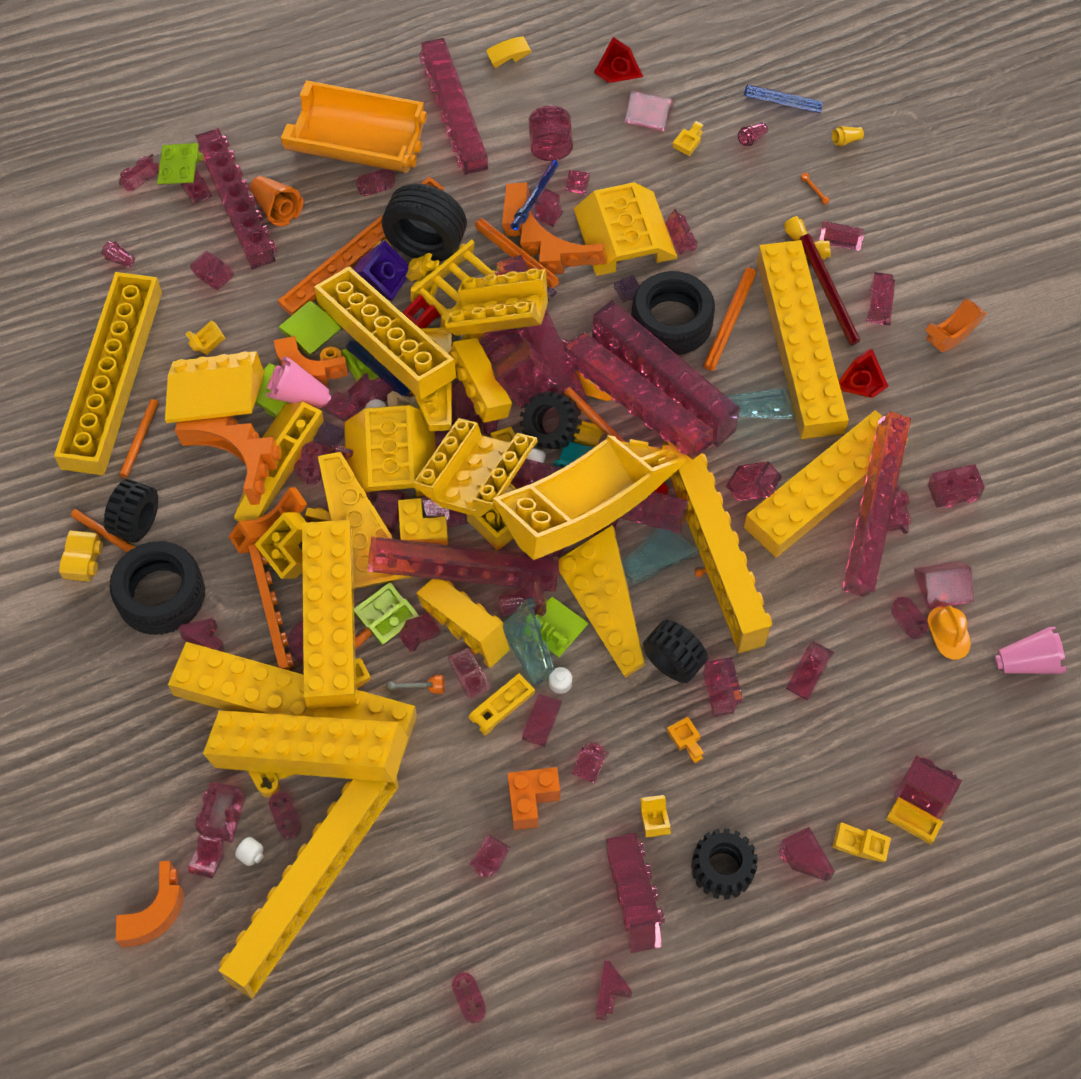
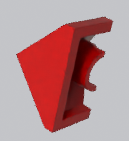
[594,37,643,83]
[839,349,889,398]

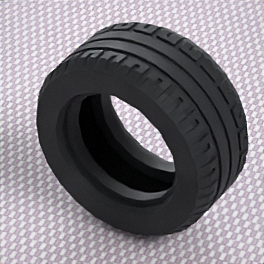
[381,183,467,261]
[631,271,715,356]
[109,541,205,635]

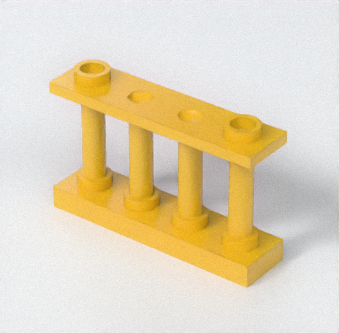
[410,239,508,328]

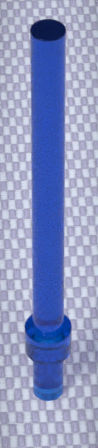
[510,160,559,230]

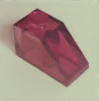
[786,641,835,701]
[779,827,835,881]

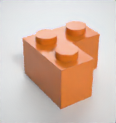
[507,767,560,830]

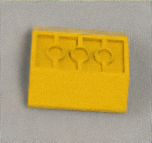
[574,182,677,276]
[445,268,548,336]
[344,405,436,500]
[413,418,538,517]

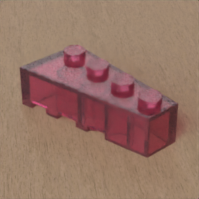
[606,833,665,953]

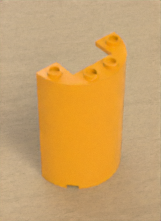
[281,80,427,173]

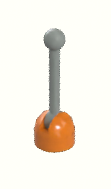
[386,675,445,694]

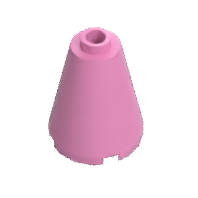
[266,356,331,409]
[995,626,1066,674]

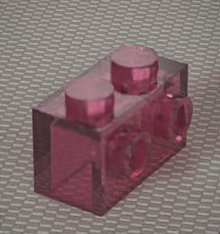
[726,461,782,501]
[928,464,985,508]

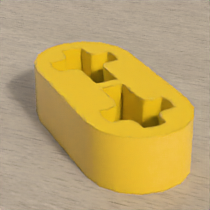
[247,771,280,797]

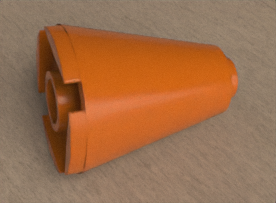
[250,176,303,227]

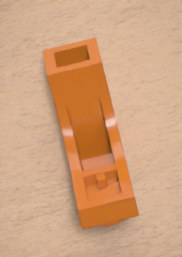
[925,299,988,352]
[274,336,348,387]
[228,487,307,554]
[116,860,184,947]

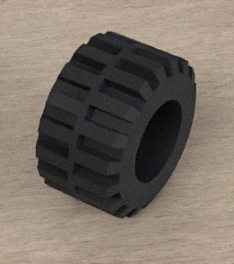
[520,391,582,449]
[104,479,159,543]
[643,620,708,683]
[691,828,758,900]

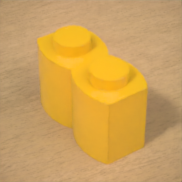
[59,530,103,582]

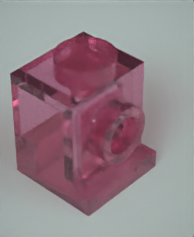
[535,188,563,227]

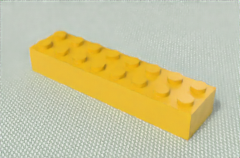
[314,266,456,400]
[744,410,908,558]
[302,520,357,709]
[203,710,408,782]

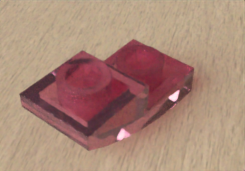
[180,168,212,205]
[448,647,491,699]

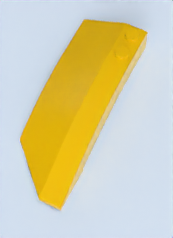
[493,435,687,560]

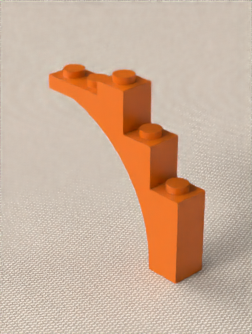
[502,182,607,275]
[175,416,282,505]

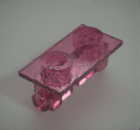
[119,154,159,192]
[665,209,698,255]

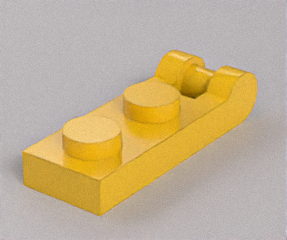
[468,673,535,735]

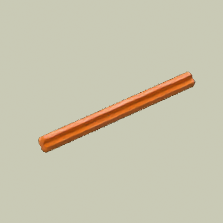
[474,218,559,289]
[704,267,756,371]

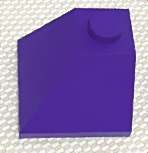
[353,240,409,301]

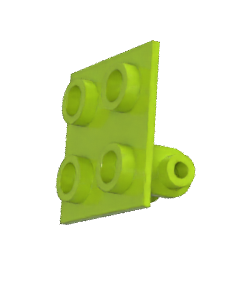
[157,143,204,185]
[522,597,589,658]

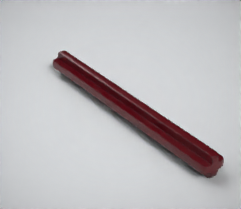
[800,234,860,346]

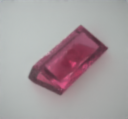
[819,221,864,250]

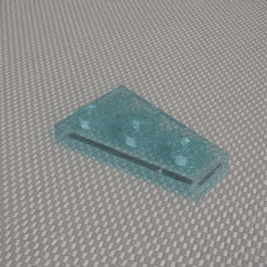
[719,388,794,419]
[622,522,699,585]
[503,598,554,685]

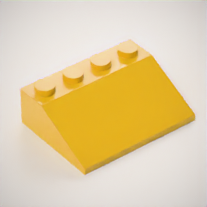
[165,351,265,423]

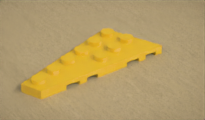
[412,327,452,431]
[318,452,415,590]
[554,525,646,678]

